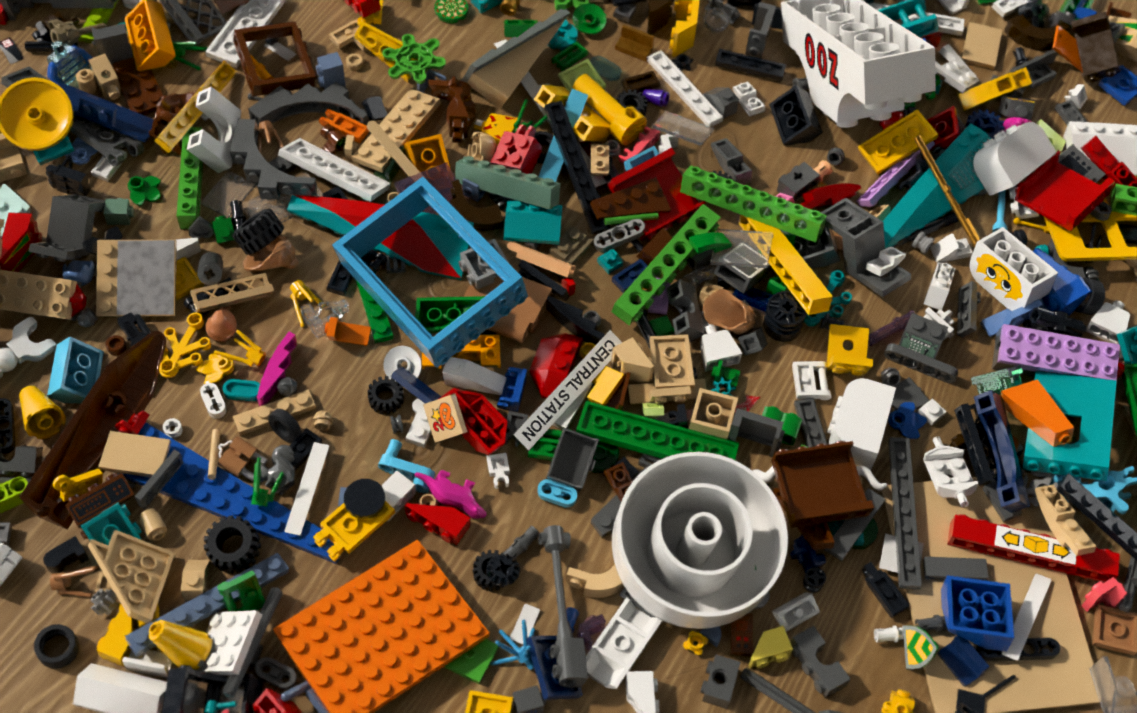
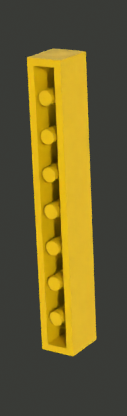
[738,215,833,315]

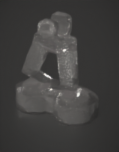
[300,299,349,339]

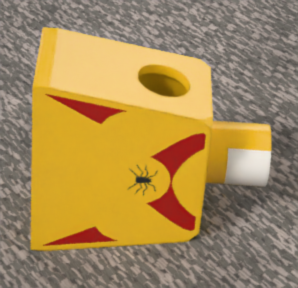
[474,113,517,146]

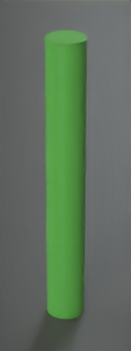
[604,212,659,225]

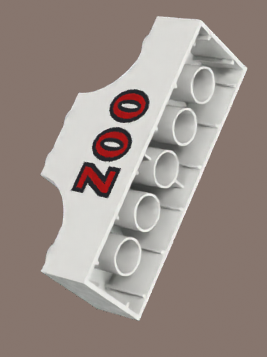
[781,0,935,128]

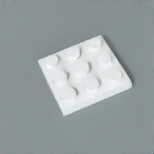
[196,610,263,675]

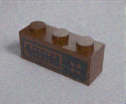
[65,472,135,528]

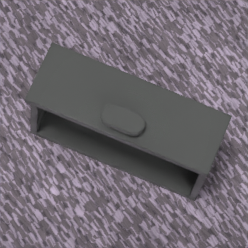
[91,23,134,64]
[545,428,599,491]

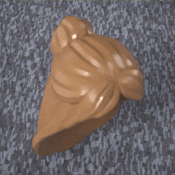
[243,235,299,271]
[702,289,756,335]

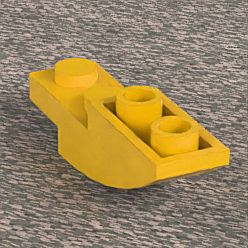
[958,67,1032,111]

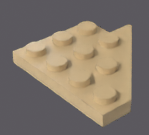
[88,530,175,624]

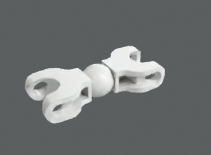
[0,317,57,378]

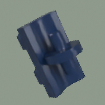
[790,534,826,574]

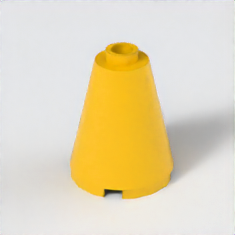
[19,386,66,439]
[149,620,212,670]

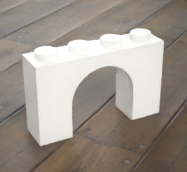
[187,87,242,173]

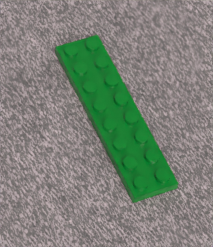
[576,401,739,460]

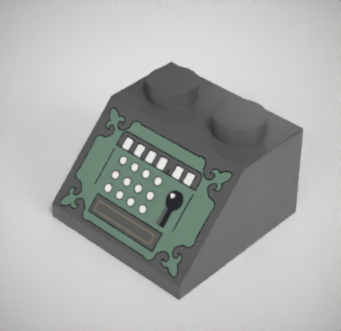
[899,313,948,359]

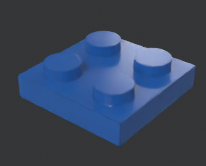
[1098,65,1137,106]

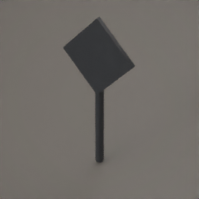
[956,675,1016,713]

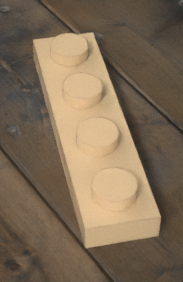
[233,389,316,436]

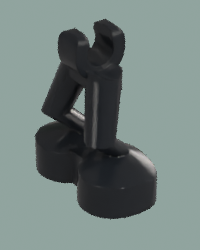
[899,152,935,193]

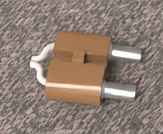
[218,436,268,481]

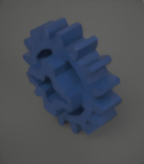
[965,109,1005,139]

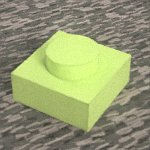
[642,403,664,418]

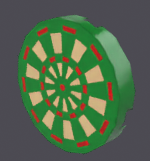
[434,0,468,23]

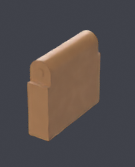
[463,276,552,344]

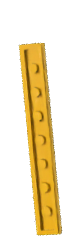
[154,60,237,153]

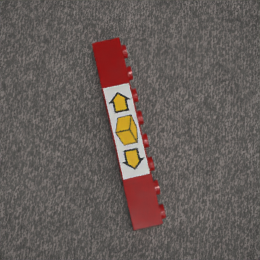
[947,514,1120,583]

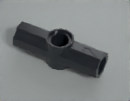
[1029,307,1086,337]

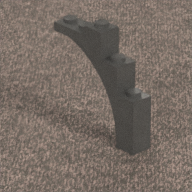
[248,82,368,126]
[230,119,318,200]

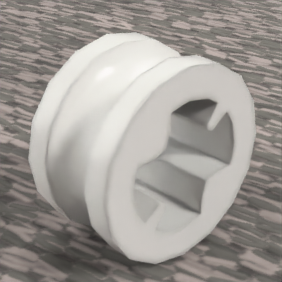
[163,418,182,439]

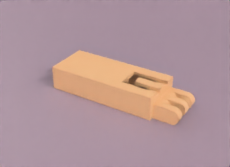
[507,242,576,277]

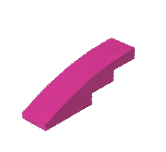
[257,331,297,407]

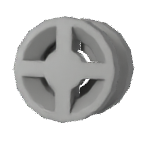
[912,231,935,254]

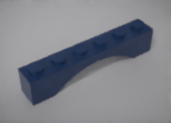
[974,390,1030,513]

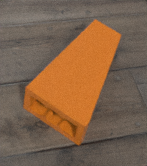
[1001,379,1074,447]

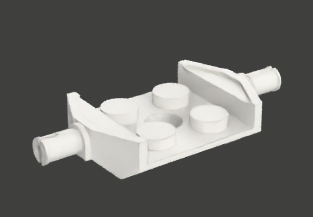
[923,436,978,507]

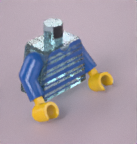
[47,41,93,85]

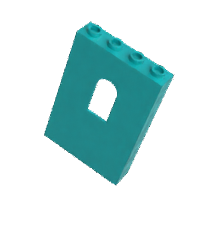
[1023,371,1117,481]

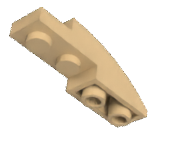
[1035,484,1096,556]

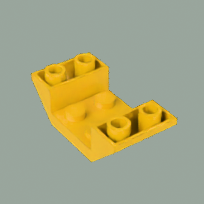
[669,0,699,57]

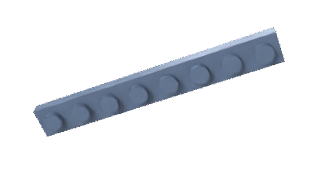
[125,553,289,657]

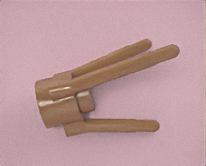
[257,120,284,153]
[50,565,99,598]

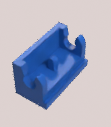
[497,367,527,412]

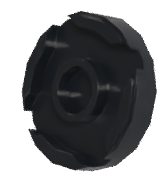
[344,479,386,519]

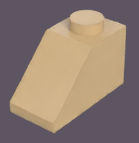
[181,560,210,601]

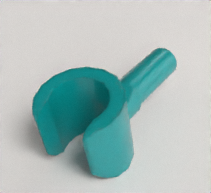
[204,700,237,713]

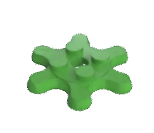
[382,34,446,84]

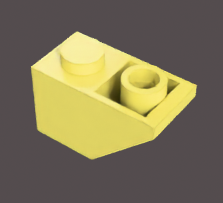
[748,626,793,669]

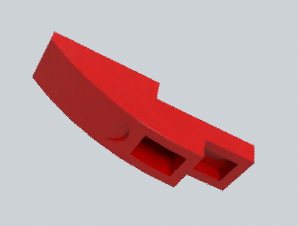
[1081,136,1137,187]
[800,183,861,209]

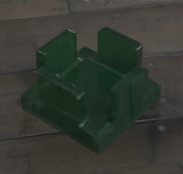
[971,365,1023,395]

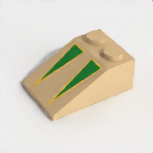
[1109,16,1137,62]

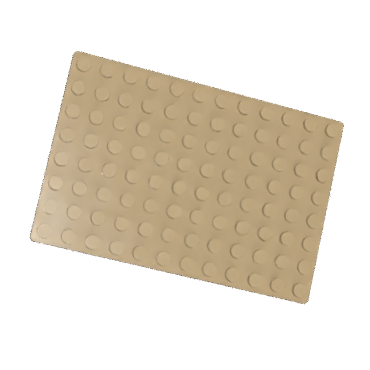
[881,472,1104,713]

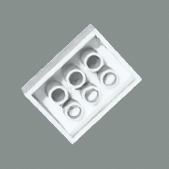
[1063,121,1137,178]

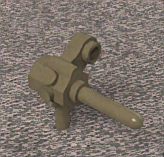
[48,19,107,62]

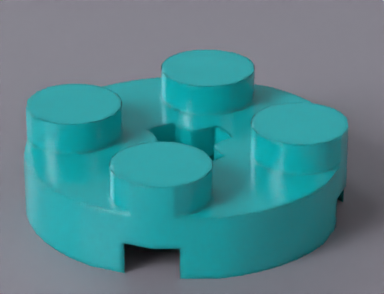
[547,19,578,51]

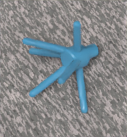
[490,619,535,670]

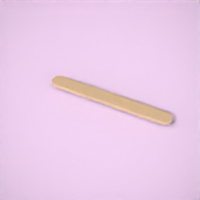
[367,121,426,183]

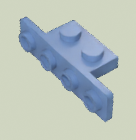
[980,298,1049,337]

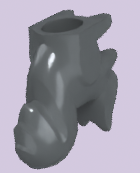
[260,445,295,495]

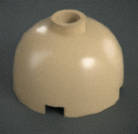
[467,132,497,164]

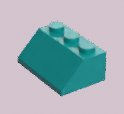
[503,201,563,245]

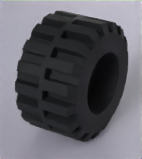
[232,208,285,255]
[204,515,261,573]

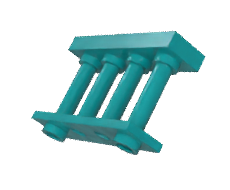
[878,0,938,37]

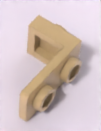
[590,144,609,176]

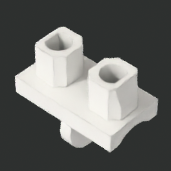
[924,307,954,340]

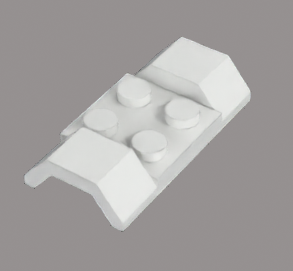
[586,597,662,689]

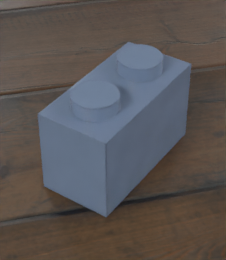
[315,52,346,90]

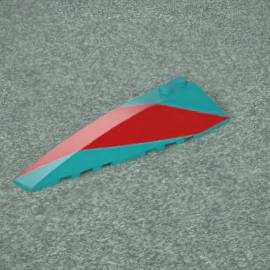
[287,195,474,280]

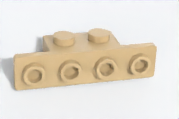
[628,379,707,405]

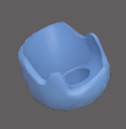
[62,260,95,286]

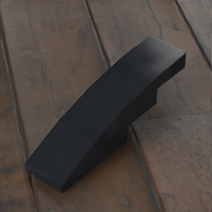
[546,296,606,345]

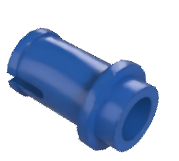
[566,607,580,633]

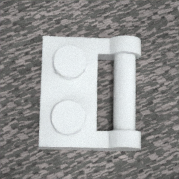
[792,361,832,401]

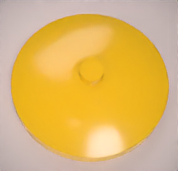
[0,77,74,151]

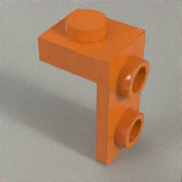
[324,317,371,346]

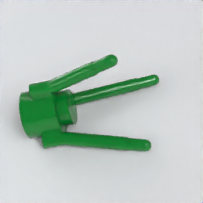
[172,41,208,70]
[513,99,548,133]
[251,457,284,507]

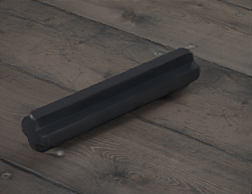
[25,41,78,51]

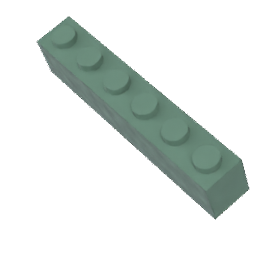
[455,156,560,210]

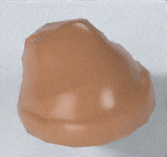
[206,306,237,342]

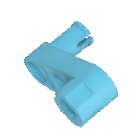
[378,439,436,494]

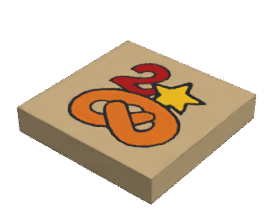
[423,394,467,443]

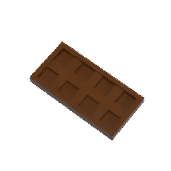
[111,57,163,115]

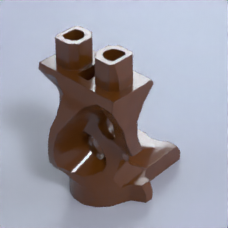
[428,76,476,143]
[149,92,195,155]

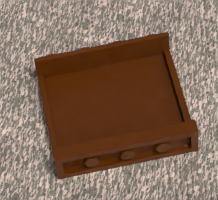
[771,441,874,528]

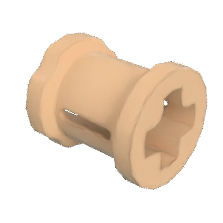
[813,160,833,183]

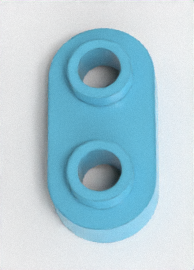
[537,479,577,508]

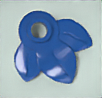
[888,402,927,439]

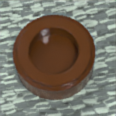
[105,335,126,356]

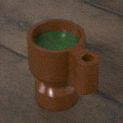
[320,124,347,155]

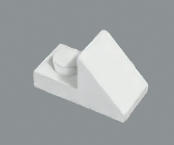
[930,233,973,263]

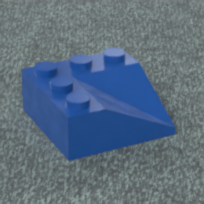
[941,575,1014,652]

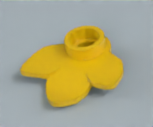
[196,353,234,384]

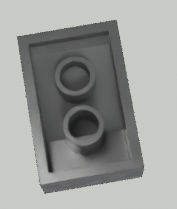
[794,225,840,268]

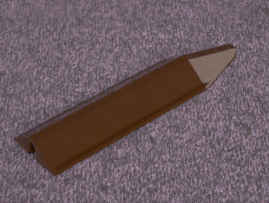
[19,331,166,530]

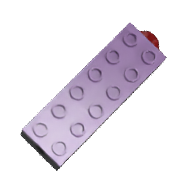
[992,324,1125,380]

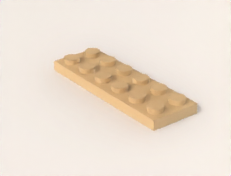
[352,88,441,173]

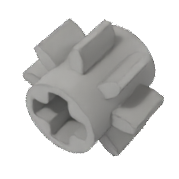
[91,589,118,615]

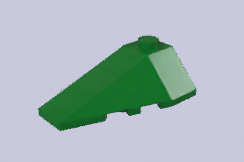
[415,296,485,333]

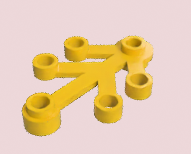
[159,312,212,378]

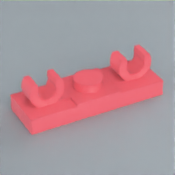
[618,126,661,171]

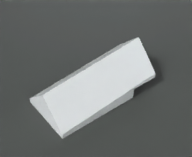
[73,663,167,713]

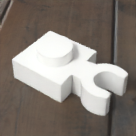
[486,453,510,489]

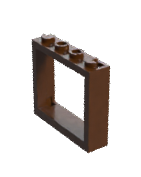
[233,21,317,97]

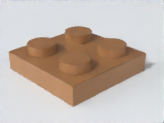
[1092,604,1137,656]

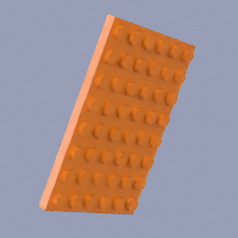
[272,539,490,713]

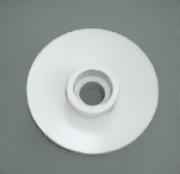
[384,346,422,382]

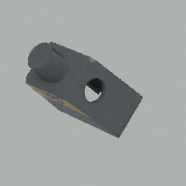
[998,95,1035,120]

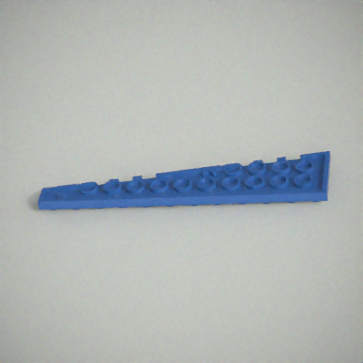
[115,422,342,564]

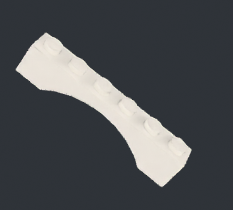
[625,671,659,713]

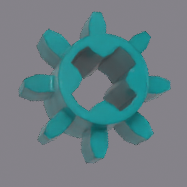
[711,377,735,396]

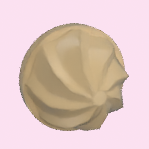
[313,410,333,430]

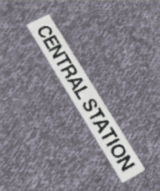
[514,330,622,450]

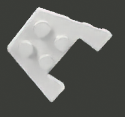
[935,44,980,93]

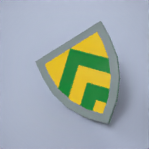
[903,625,939,669]

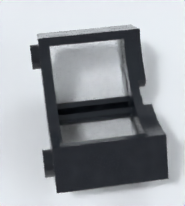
[162,665,263,713]

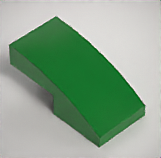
[689,232,732,254]

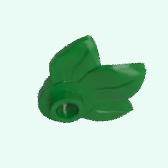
[128,176,161,206]

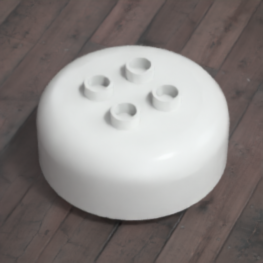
[612,452,788,629]

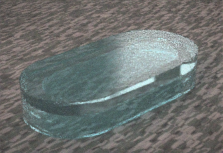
[590,56,621,81]

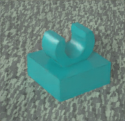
[597,249,623,274]

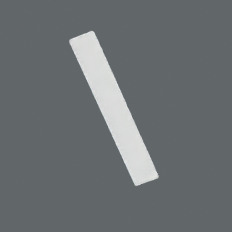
[285,442,329,535]
[1002,574,1051,660]

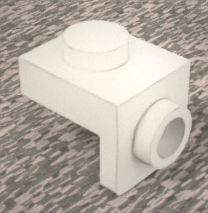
[658,133,679,154]

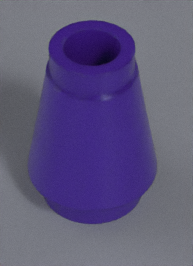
[643,89,670,107]

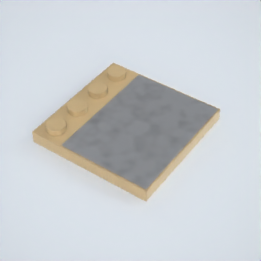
[96,239,177,317]

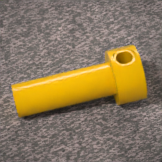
[573,74,647,145]

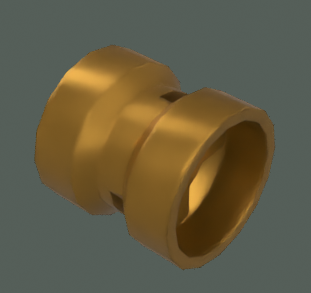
[500,0,521,16]

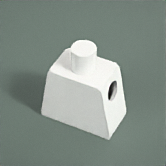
[1086,300,1130,344]
[700,325,742,372]

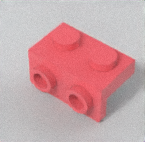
[1081,577,1127,612]

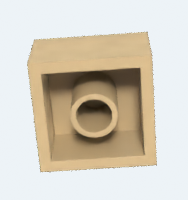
[689,388,738,440]

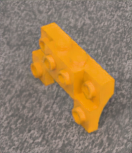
[422,335,501,369]

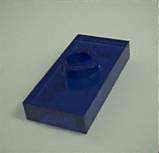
[733,287,772,312]

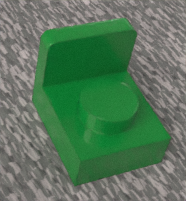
[711,360,740,390]

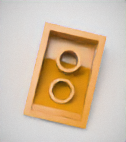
[404,134,454,191]

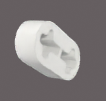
[200,383,226,419]

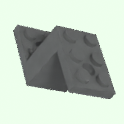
[29,194,105,262]
[821,198,911,297]

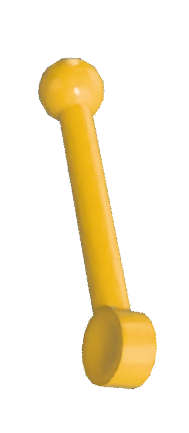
[1013,218,1049,233]

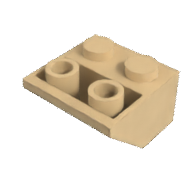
[610,337,655,384]

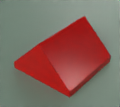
[927,106,960,150]

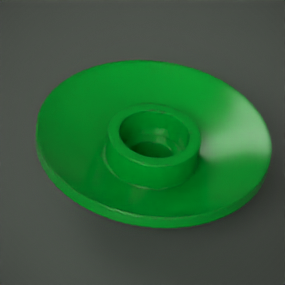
[573,3,606,35]

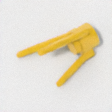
[290,280,326,328]
[214,330,266,367]

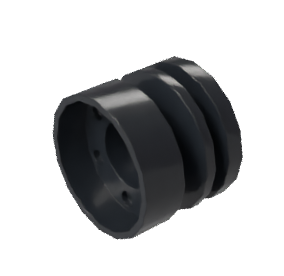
[763,291,807,342]

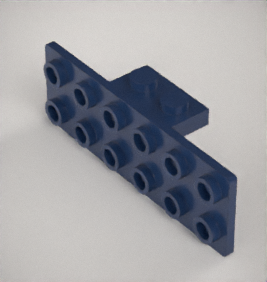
[59,83,154,142]

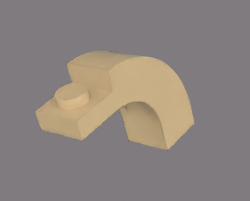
[566,564,624,598]

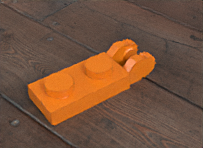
[319,109,370,143]

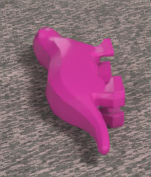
[414,470,487,519]

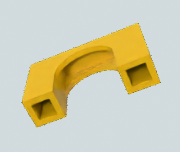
[534,85,611,142]

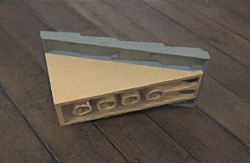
[461,9,570,109]

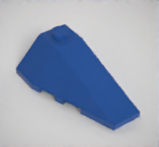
[1033,248,1092,316]

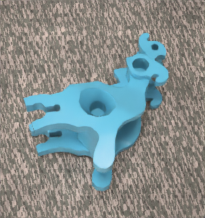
[1050,466,1137,516]

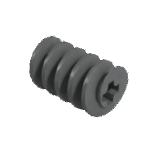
[197,252,223,285]

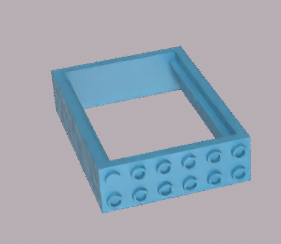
[332,177,528,368]

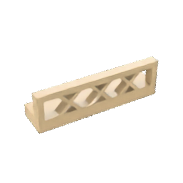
[190,273,274,313]

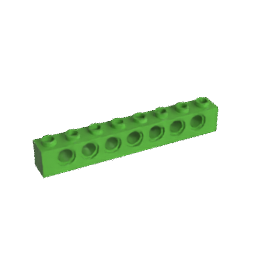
[680,165,827,243]
[611,204,721,326]

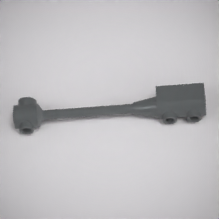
[539,525,588,688]

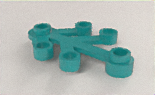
[804,270,852,326]

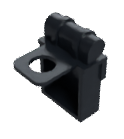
[46,155,90,196]

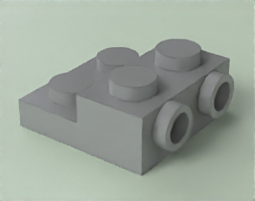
[459,239,509,289]

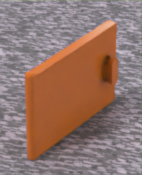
[1052,25,1083,73]

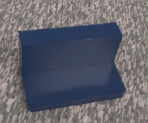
[937,635,989,687]

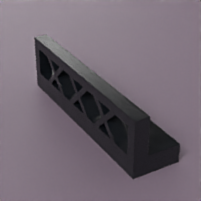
[954,403,997,486]

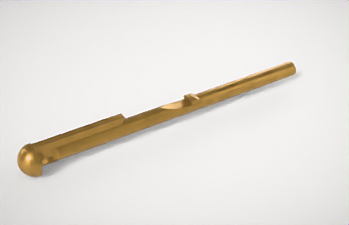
[914,135,981,248]

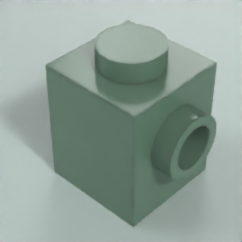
[104,198,134,225]

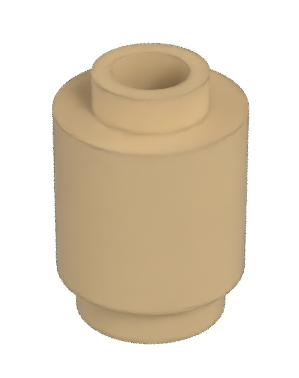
[76,69,97,94]
[139,508,167,541]

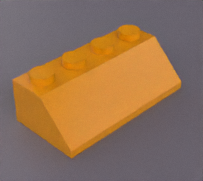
[124,0,176,71]

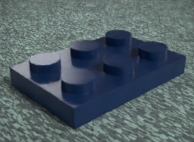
[526,636,583,700]

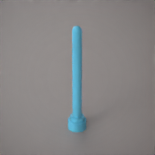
[992,190,1008,233]

